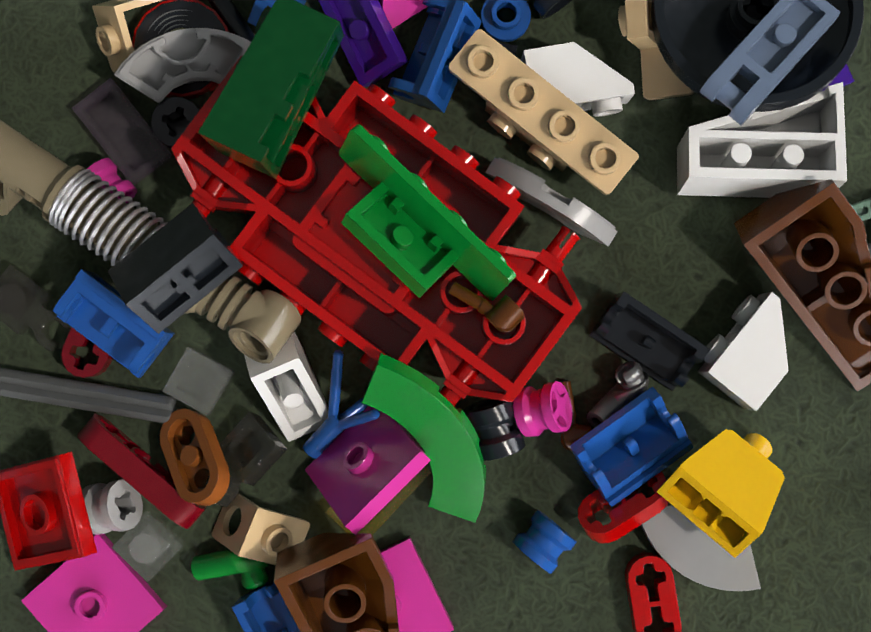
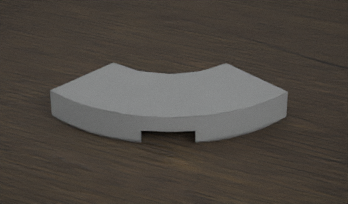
[114,28,251,103]
[485,157,618,247]
[641,503,761,591]

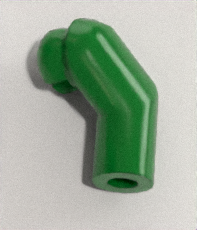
[191,550,269,589]

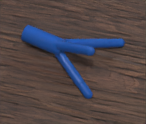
[303,350,380,459]

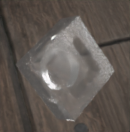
[163,347,235,416]
[112,509,187,582]

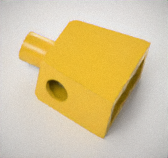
[657,429,785,558]

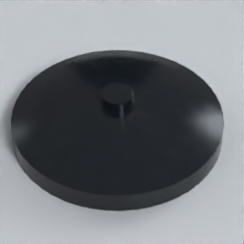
[651,0,864,112]

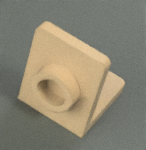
[92,0,161,72]
[212,490,310,565]

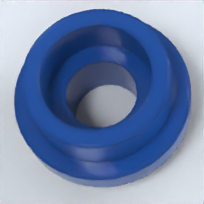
[481,0,531,42]

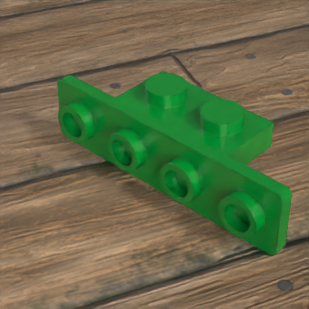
[339,124,516,301]

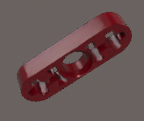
[77,414,206,529]

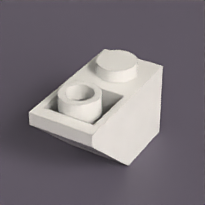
[521,42,635,117]
[698,292,789,411]

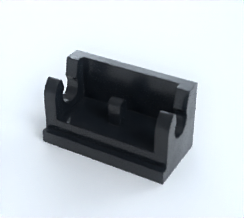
[108,203,243,334]
[589,292,710,391]

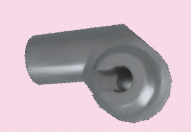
[587,361,649,428]

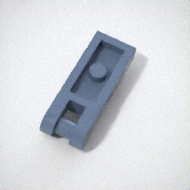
[700,0,841,126]

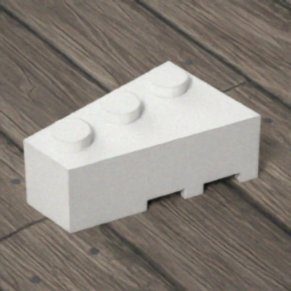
[677,82,847,198]

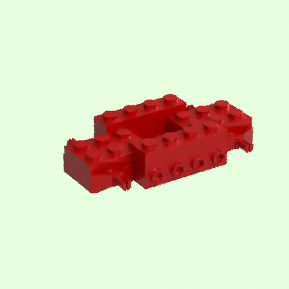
[171,55,582,407]

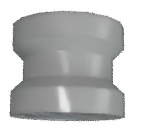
[82,479,143,535]

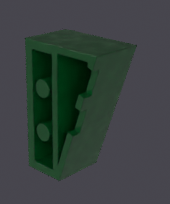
[198,0,344,179]

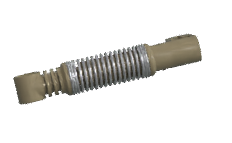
[0,120,301,364]

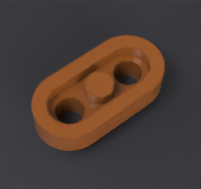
[160,409,230,506]

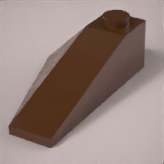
[734,179,871,392]
[274,533,399,632]

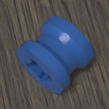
[512,509,577,574]

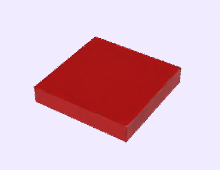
[0,452,97,571]

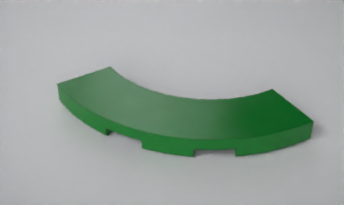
[362,353,486,523]

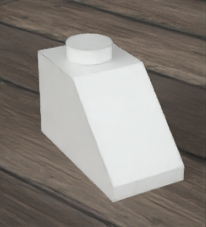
[244,332,328,442]

